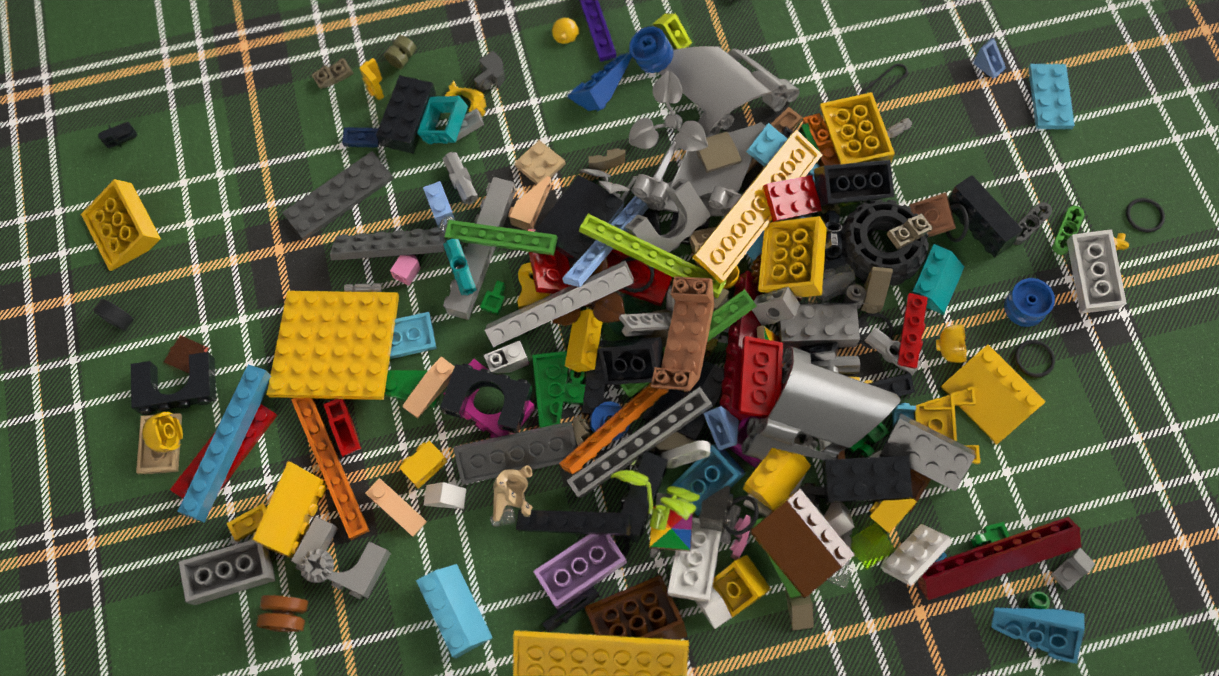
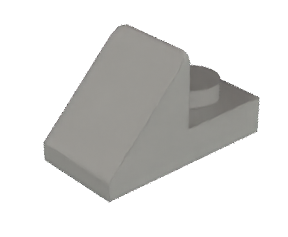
[1050,548,1095,590]

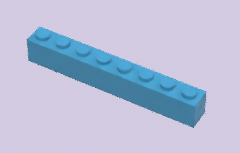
[178,364,271,523]

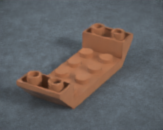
[651,277,714,391]

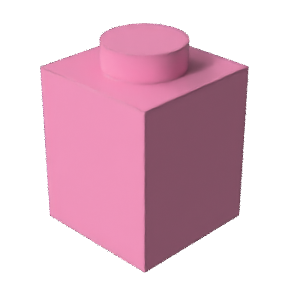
[390,255,421,286]

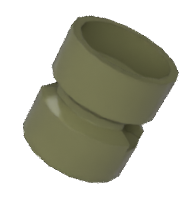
[384,35,417,69]

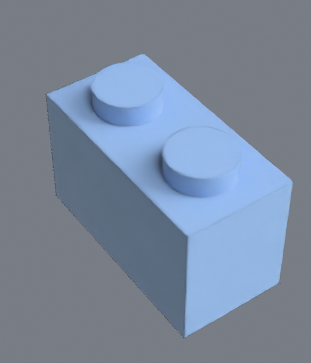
[423,181,455,227]

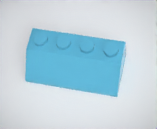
[416,564,493,659]

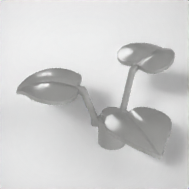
[629,71,708,151]
[579,169,638,201]

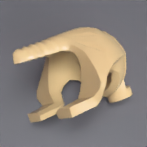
[493,465,533,521]

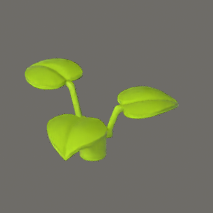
[610,470,700,530]

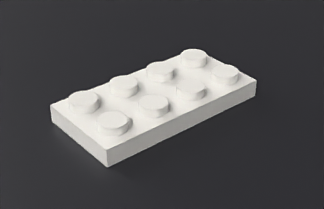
[668,518,723,603]

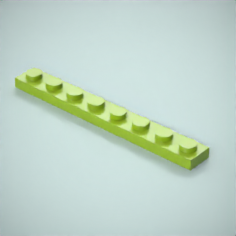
[579,214,727,299]

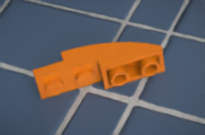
[803,113,840,167]

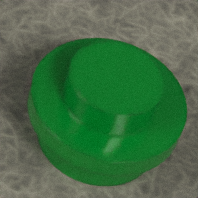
[1027,592,1050,609]

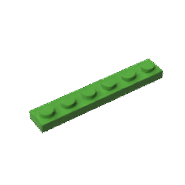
[444,220,558,255]

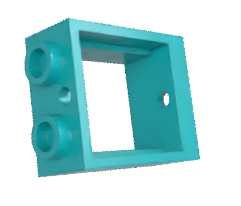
[417,96,468,144]

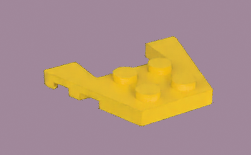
[914,387,980,464]

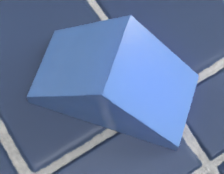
[973,38,1006,79]
[703,406,739,450]

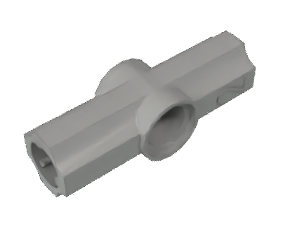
[442,152,478,205]
[864,327,922,376]
[811,356,860,374]

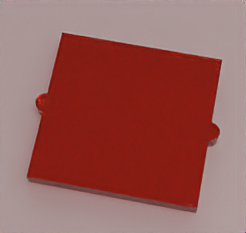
[164,335,209,374]

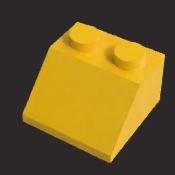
[869,499,917,533]
[712,555,772,618]

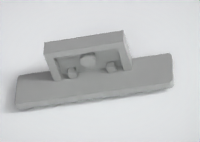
[619,312,673,337]

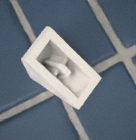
[424,482,466,509]
[824,502,854,536]
[695,587,732,629]

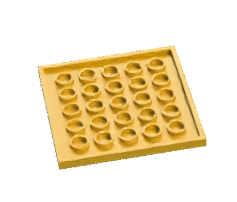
[267,291,399,400]

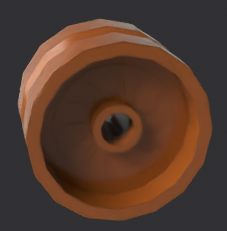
[256,595,308,632]

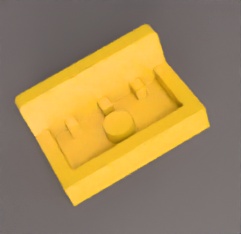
[359,58,384,101]

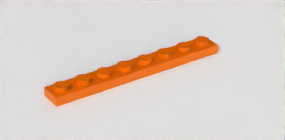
[559,383,669,474]
[291,398,370,540]

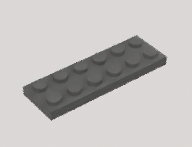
[282,152,394,241]
[330,227,446,261]
[453,421,577,485]

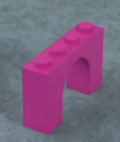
[443,359,535,438]

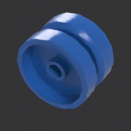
[629,26,674,73]
[1004,278,1055,327]

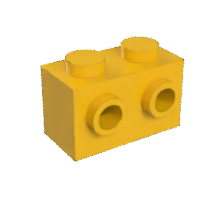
[399,440,448,489]

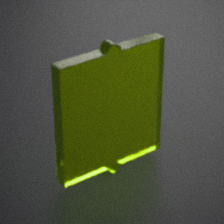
[851,522,896,570]

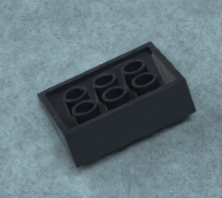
[535,175,624,263]
[642,361,725,442]

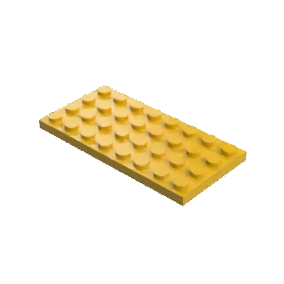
[513,631,689,676]

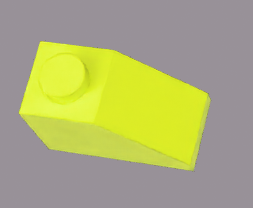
[653,14,692,50]

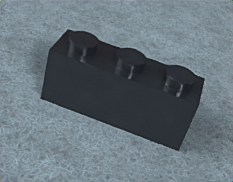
[599,337,664,385]

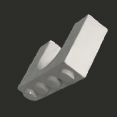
[625,178,711,253]
[291,516,391,599]

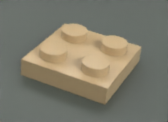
[514,140,565,184]

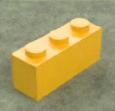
[565,309,602,373]

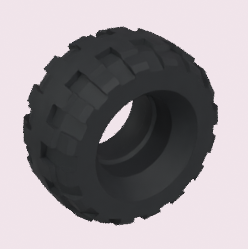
[841,199,929,286]

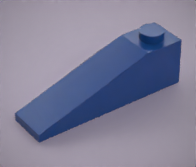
[567,53,632,111]

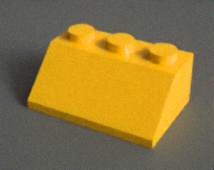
[743,448,811,511]

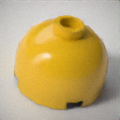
[936,324,967,363]
[142,412,183,452]

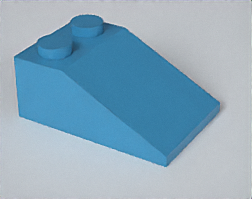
[671,444,746,516]

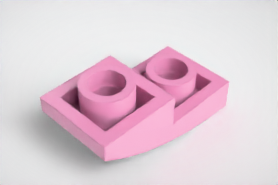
[730,515,750,560]

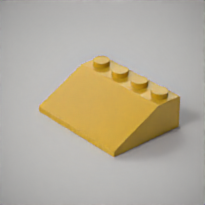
[819,92,895,164]
[81,179,161,271]
[758,216,827,297]
[941,345,1046,445]
[253,461,326,558]

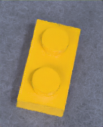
[226,503,267,542]

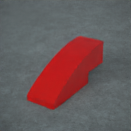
[323,399,361,457]

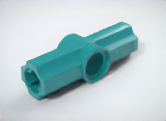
[443,239,477,296]

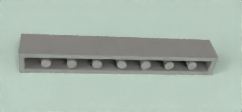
[444,177,516,320]
[485,261,634,347]
[567,387,713,498]

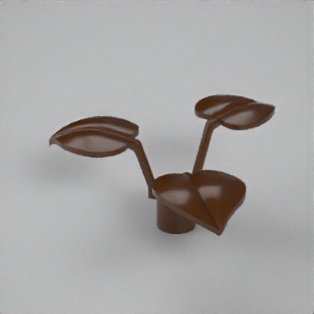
[552,257,625,326]

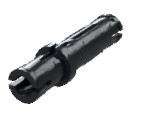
[542,586,600,633]

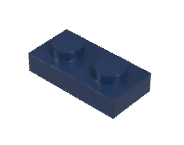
[342,127,379,147]

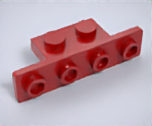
[897,293,928,369]

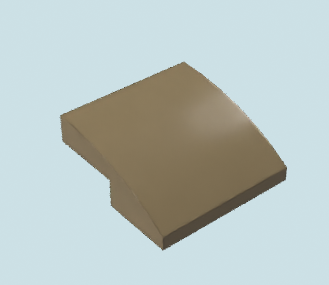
[696,132,742,173]

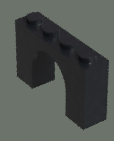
[131,352,217,415]
[440,363,533,433]

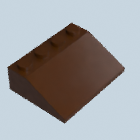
[749,489,855,598]
[585,575,687,640]

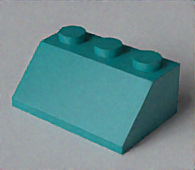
[911,244,964,315]

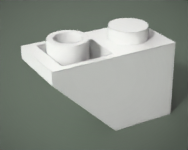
[484,341,529,373]

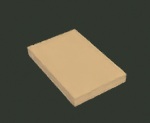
[136,413,182,474]

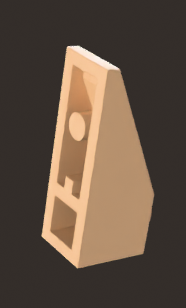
[508,176,552,230]
[402,357,455,419]
[365,478,427,537]

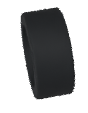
[93,299,134,331]

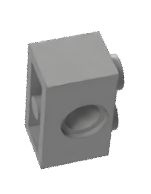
[752,287,800,326]

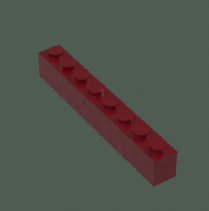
[720,271,761,421]
[918,517,1081,600]

